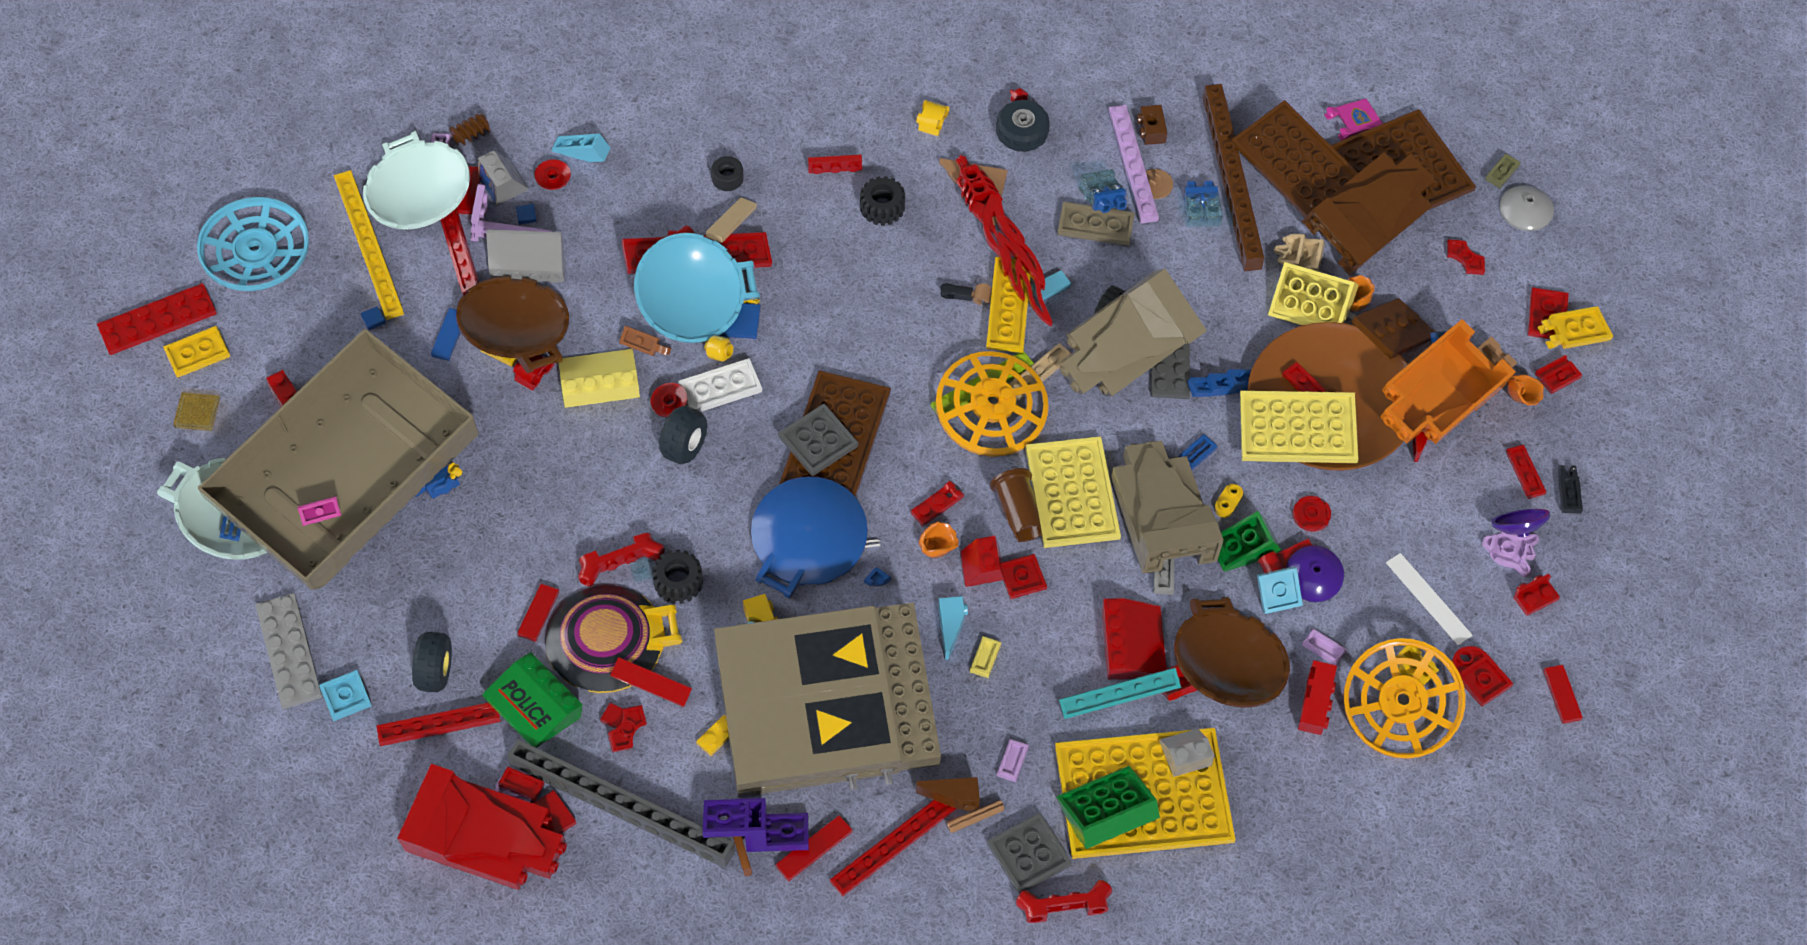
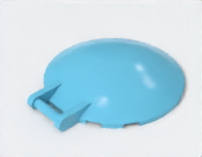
[634,233,760,343]

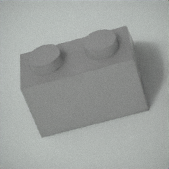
[1159,729,1214,777]

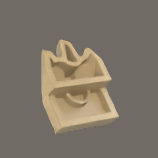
[1274,234,1325,272]

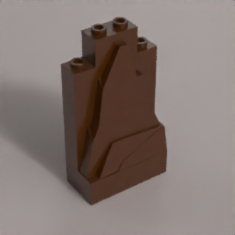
[1302,152,1435,276]

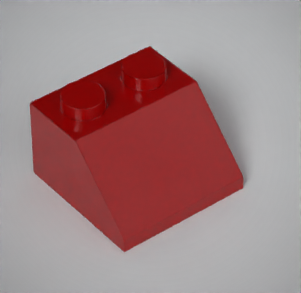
[960,535,1004,587]

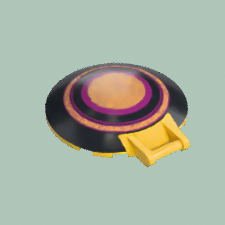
[545,585,682,693]

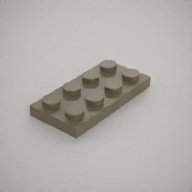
[1057,202,1135,246]

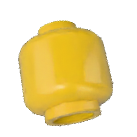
[704,335,733,362]

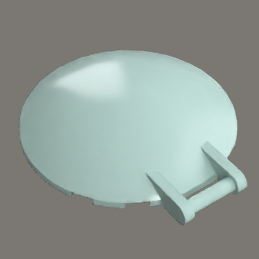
[363,131,470,229]
[157,458,267,560]

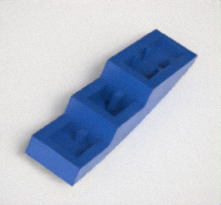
[1187,369,1251,397]

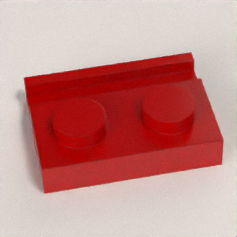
[1535,355,1582,394]

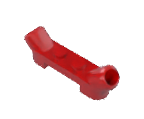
[578,532,665,586]
[1016,880,1112,923]

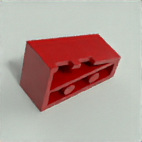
[1298,660,1337,735]

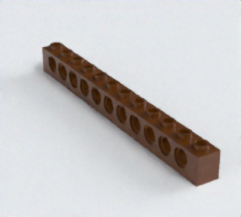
[1203,84,1264,272]

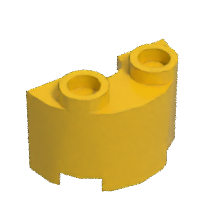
[916,100,950,136]
[1395,646,1439,685]

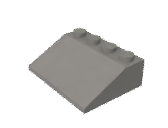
[486,229,566,283]

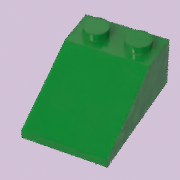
[1218,511,1281,572]

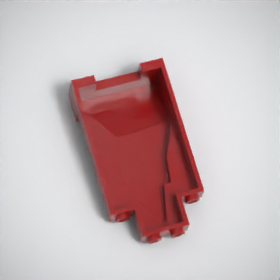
[397,764,567,890]

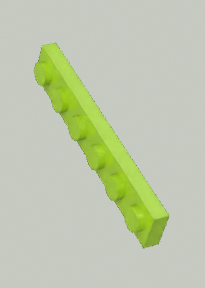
[931,351,1034,414]

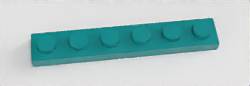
[1059,668,1181,719]

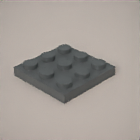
[778,404,858,476]
[987,813,1072,894]

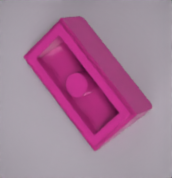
[297,496,342,526]

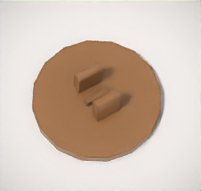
[1146,169,1173,199]

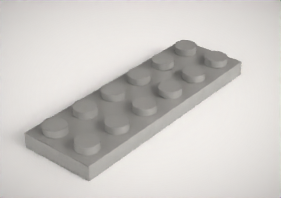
[255,593,322,709]

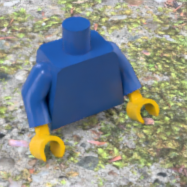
[415,463,462,498]

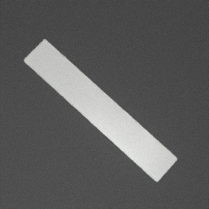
[1386,553,1473,645]

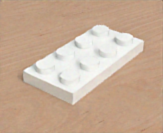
[678,358,762,412]

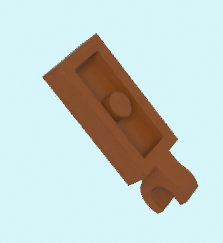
[619,325,672,356]

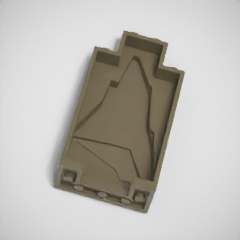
[1058,269,1207,396]
[1111,441,1224,574]

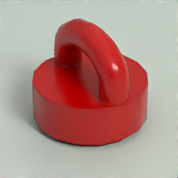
[1010,88,1028,102]

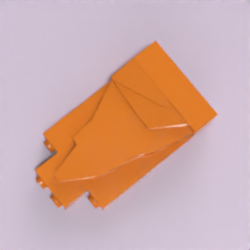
[1380,319,1516,444]

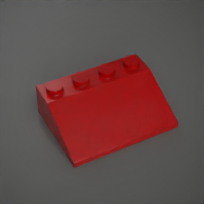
[1102,598,1167,680]

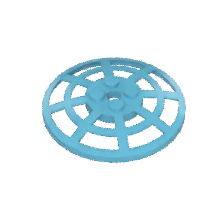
[197,197,309,291]

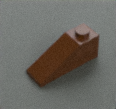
[916,777,980,811]

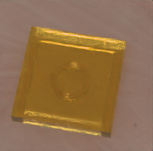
[173,392,220,431]

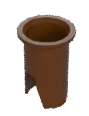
[990,468,1042,542]

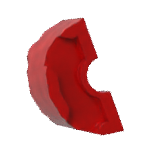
[513,355,555,391]

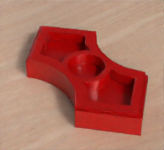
[1447,239,1485,275]
[607,705,647,753]

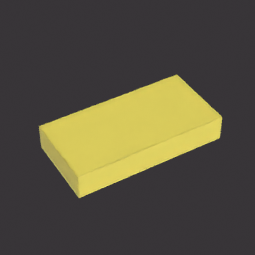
[970,636,1002,678]

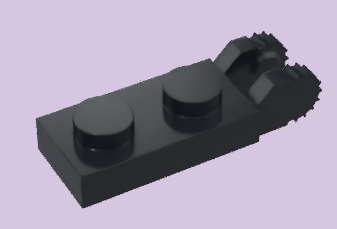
[1558,465,1583,514]

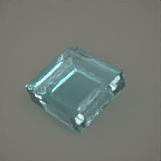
[629,558,653,582]

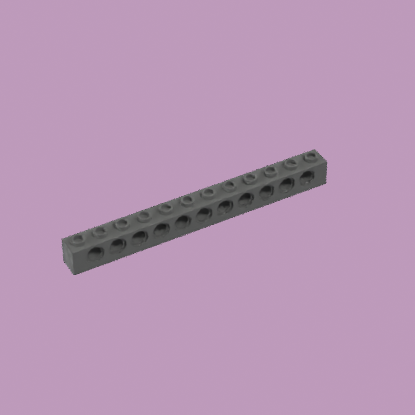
[507,739,735,868]

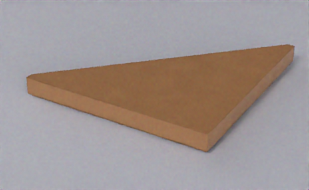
[939,158,1008,227]

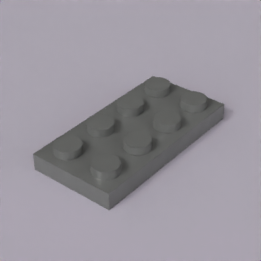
[1151,344,1190,399]

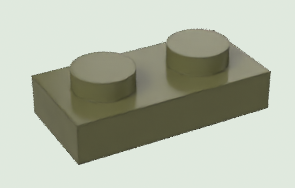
[1485,154,1521,189]

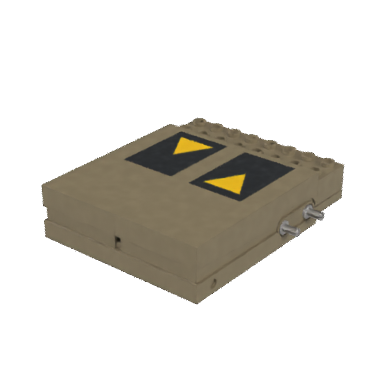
[714,602,941,797]

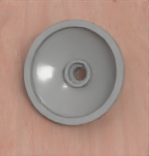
[1499,185,1554,231]

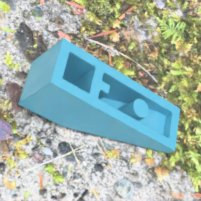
[551,134,611,162]
[938,596,968,660]

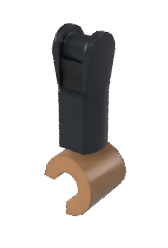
[940,283,992,305]

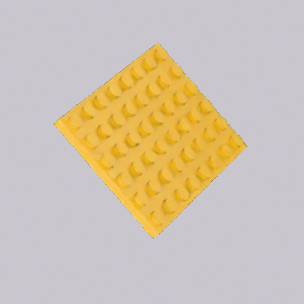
[1055,728,1236,859]

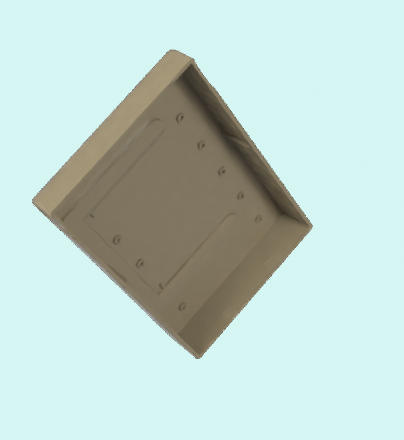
[198,329,479,590]

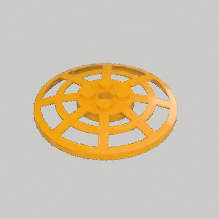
[935,351,1049,457]
[1343,638,1466,759]

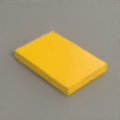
[163,326,230,378]

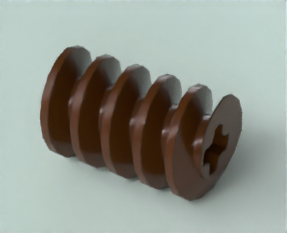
[449,113,491,146]

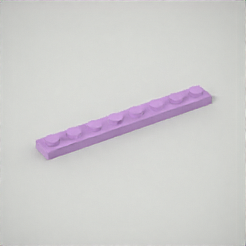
[1109,105,1159,224]

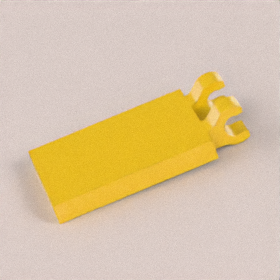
[1538,306,1613,349]

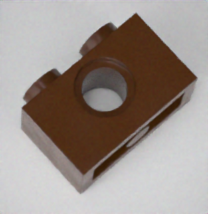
[1137,105,1167,145]

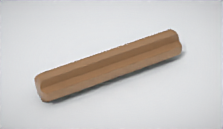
[947,800,1004,833]

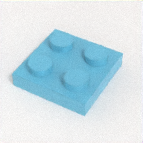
[1257,567,1303,614]
[319,670,372,722]

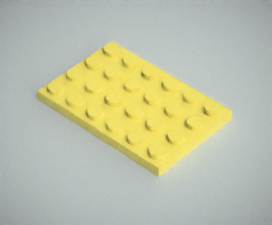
[1240,391,1358,463]
[1025,437,1121,548]

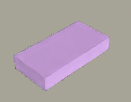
[1302,629,1347,665]
[997,739,1029,782]

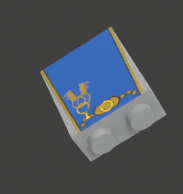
[478,150,528,206]

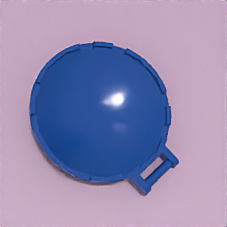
[751,477,868,599]

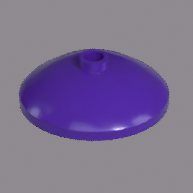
[1491,509,1550,537]
[1286,546,1344,602]

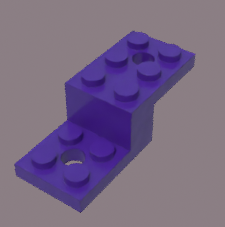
[703,798,809,852]

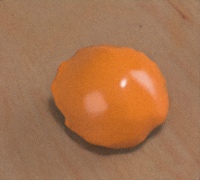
[1348,275,1375,312]
[1507,375,1544,406]
[919,522,959,558]

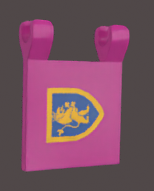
[1325,99,1383,141]

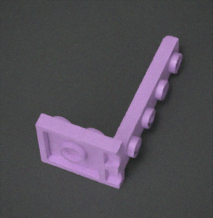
[471,184,552,241]

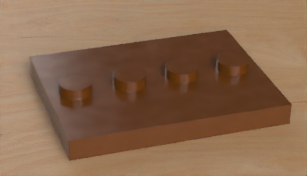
[1352,298,1435,359]

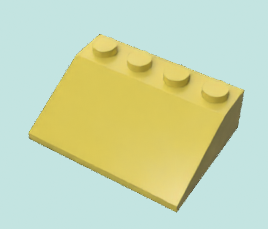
[1268,262,1359,325]
[559,349,640,408]

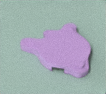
[1482,532,1539,577]

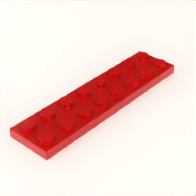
[622,232,772,274]

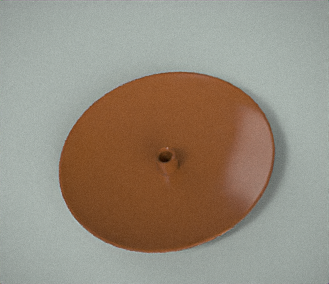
[1248,322,1408,471]

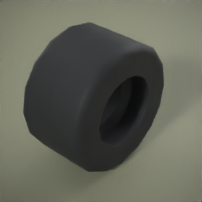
[711,156,744,191]

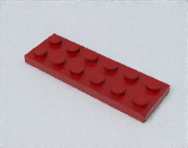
[96,283,217,355]

